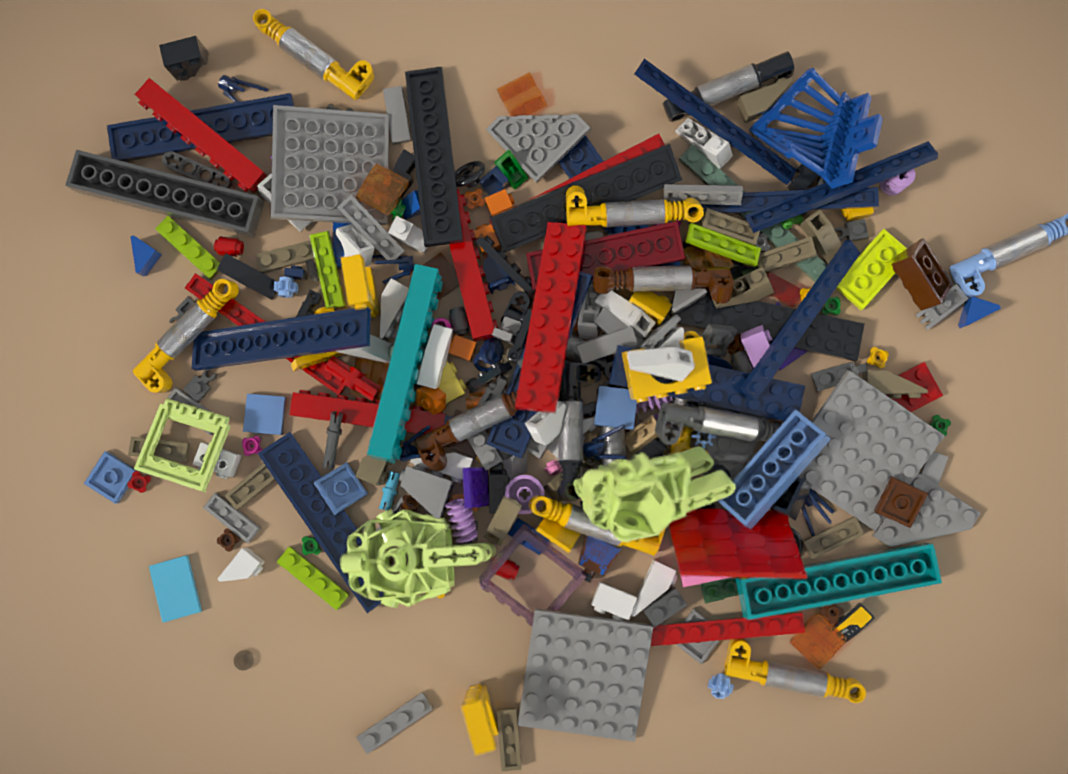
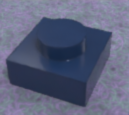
[284,265,308,280]

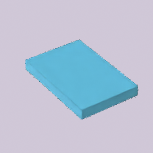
[149,555,202,623]

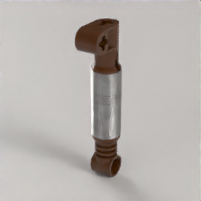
[593,266,734,303]
[416,389,521,472]

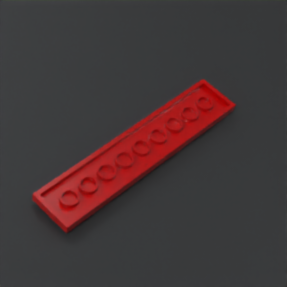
[515,222,587,414]

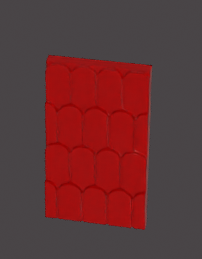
[669,508,807,587]

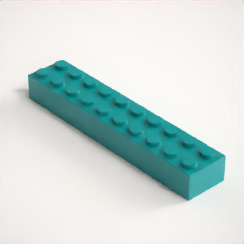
[367,264,443,464]
[735,543,942,620]

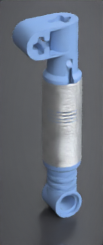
[949,213,1068,298]

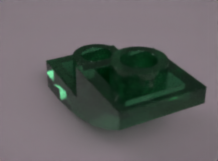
[700,577,739,604]

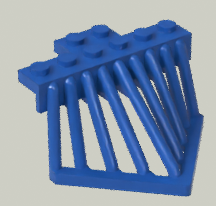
[749,68,883,189]

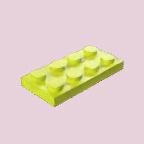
[836,229,907,310]

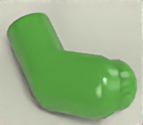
[780,215,803,229]

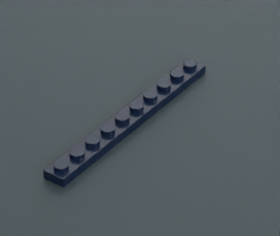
[634,58,797,185]
[745,141,938,233]
[688,187,879,214]
[740,240,861,401]

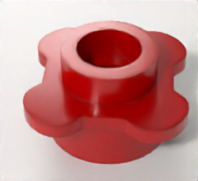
[127,471,151,493]

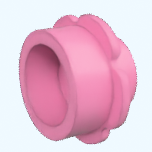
[545,460,563,476]

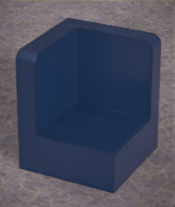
[479,166,509,196]

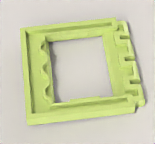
[134,398,231,492]

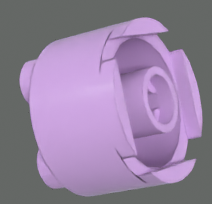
[505,475,544,514]

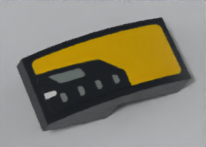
[830,603,875,644]

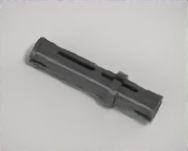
[322,411,343,469]

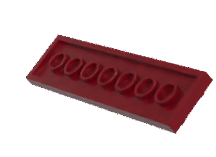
[526,221,685,291]

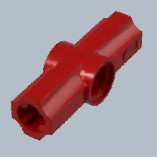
[324,356,382,401]

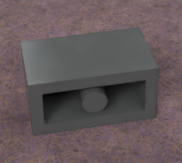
[643,586,687,627]

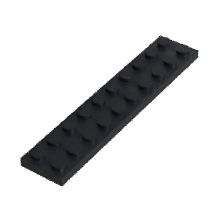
[405,66,463,248]
[490,143,682,252]
[669,290,865,362]

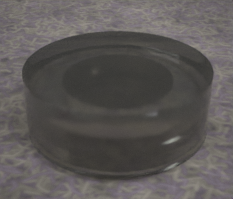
[234,650,254,671]

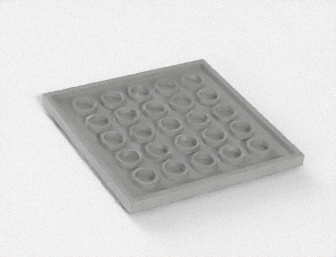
[271,105,389,225]
[798,370,945,531]
[518,608,653,742]

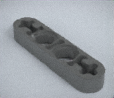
[162,151,232,189]

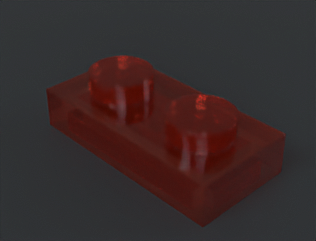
[767,272,801,308]

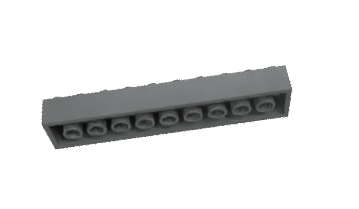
[65,150,264,238]

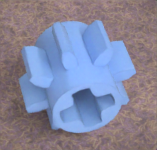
[274,277,298,298]
[692,431,717,449]
[708,673,734,699]

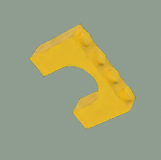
[341,254,381,319]
[621,336,712,403]
[461,683,499,756]

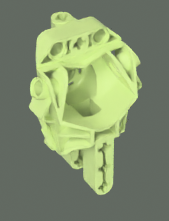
[574,446,736,542]
[341,509,497,608]

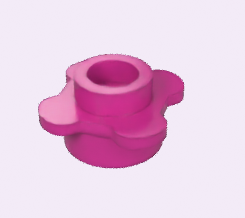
[242,436,263,456]

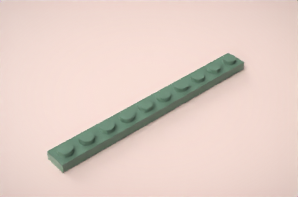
[679,145,827,282]

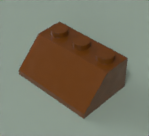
[891,238,953,311]

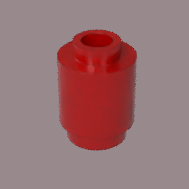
[214,236,244,257]
[489,555,520,580]

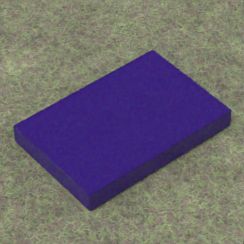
[462,467,489,508]

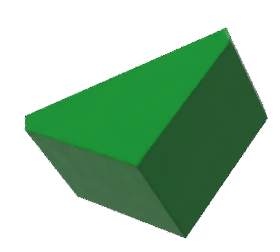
[494,149,528,190]

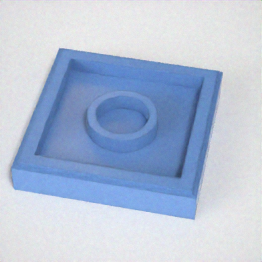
[594,386,637,430]
[243,394,286,435]
[84,451,138,504]
[314,462,368,515]

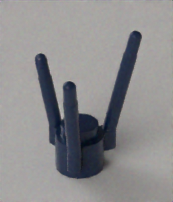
[218,75,268,103]
[372,255,414,284]
[583,424,626,460]
[400,425,435,462]
[801,488,834,536]

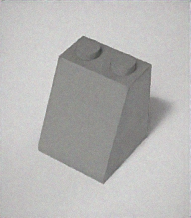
[399,467,455,519]

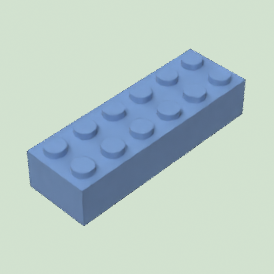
[717,409,831,529]

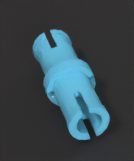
[379,471,400,511]

